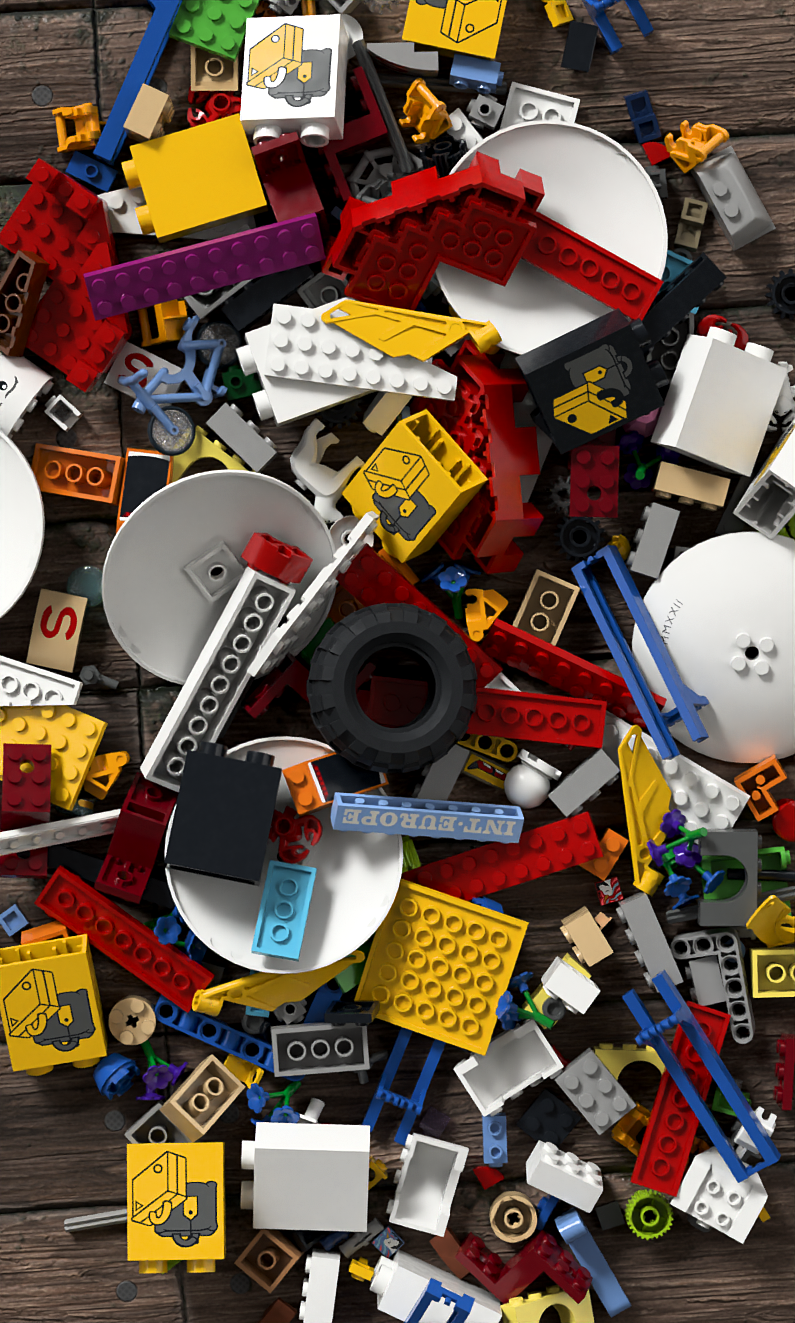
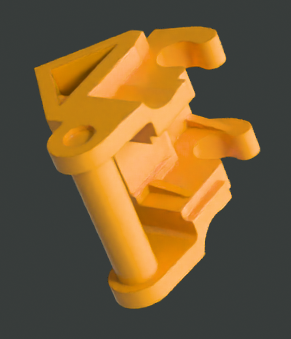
[398,78,453,144]
[52,103,107,153]
[664,120,729,174]
[137,299,193,347]
[465,589,508,642]
[83,751,130,800]
[611,1102,651,1157]

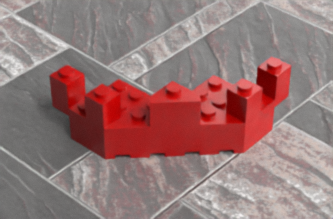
[321,151,545,311]
[0,158,133,392]
[410,340,544,574]

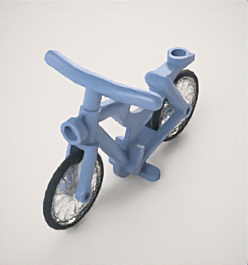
[118,315,243,456]

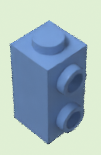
[449,54,504,94]
[482,1113,508,1167]

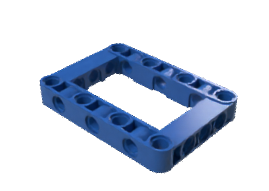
[154,929,343,1081]

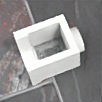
[44,395,83,432]

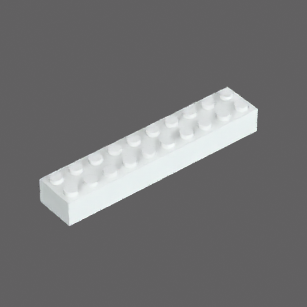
[140,566,296,792]

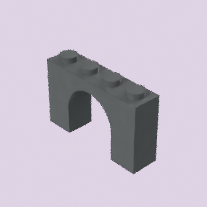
[698,829,762,926]

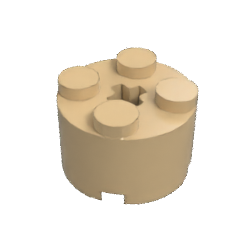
[109,995,157,1045]
[489,1191,537,1243]

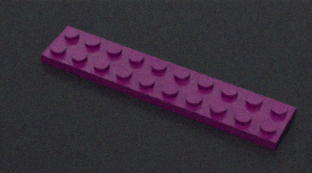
[83,213,326,321]

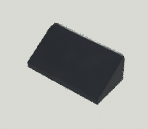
[561,21,598,73]

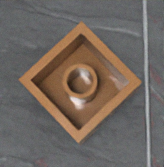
[234,1229,304,1294]

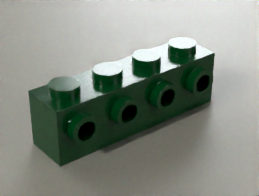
[222,365,263,402]

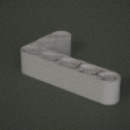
[670,927,755,1044]

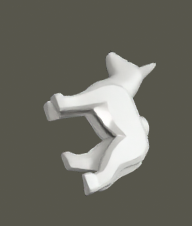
[290,418,365,524]

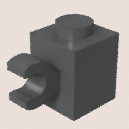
[645,166,668,200]

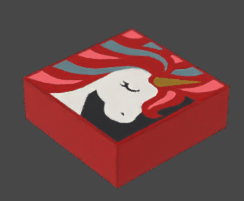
[594,876,624,906]

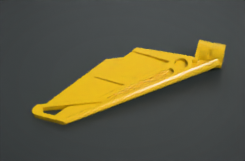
[321,299,502,362]
[618,725,671,896]
[192,950,365,1017]

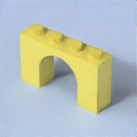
[170,425,255,483]
[593,1043,671,1080]
[500,1285,594,1323]

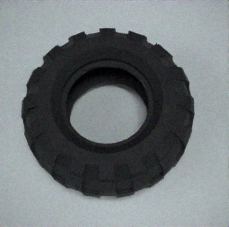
[307,603,478,773]

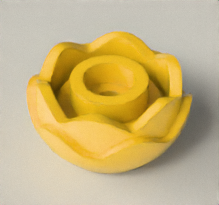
[606,534,631,561]

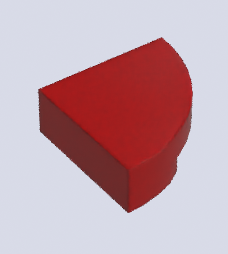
[641,142,671,166]
[473,1166,505,1190]

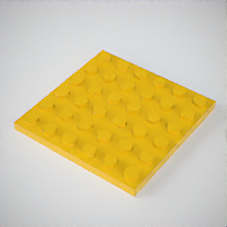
[354,879,529,1056]

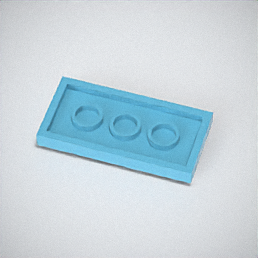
[251,860,317,962]

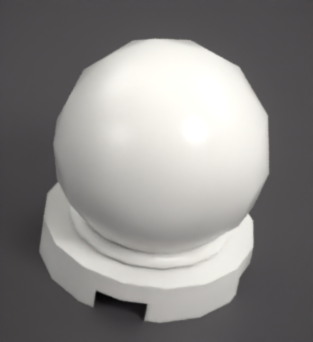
[504,748,562,809]

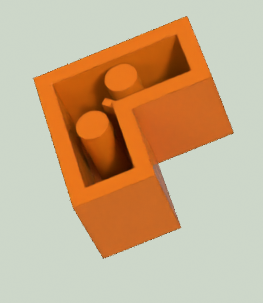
[734,754,787,822]
[579,827,629,881]

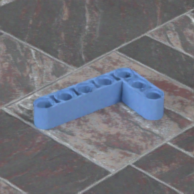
[554,1206,632,1318]

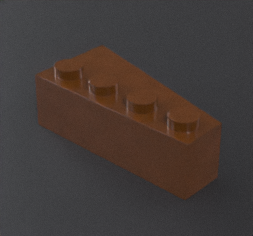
[0,250,50,357]

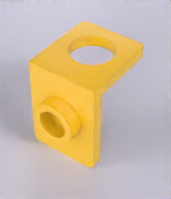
[223,1053,264,1089]
[368,1156,388,1190]

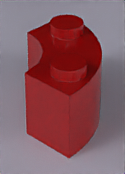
[241,533,313,585]

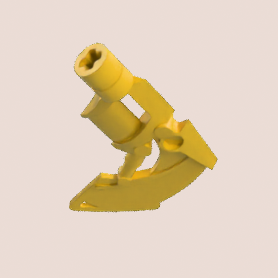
[746,895,795,948]

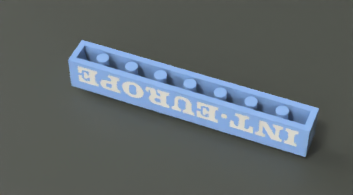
[330,792,524,844]

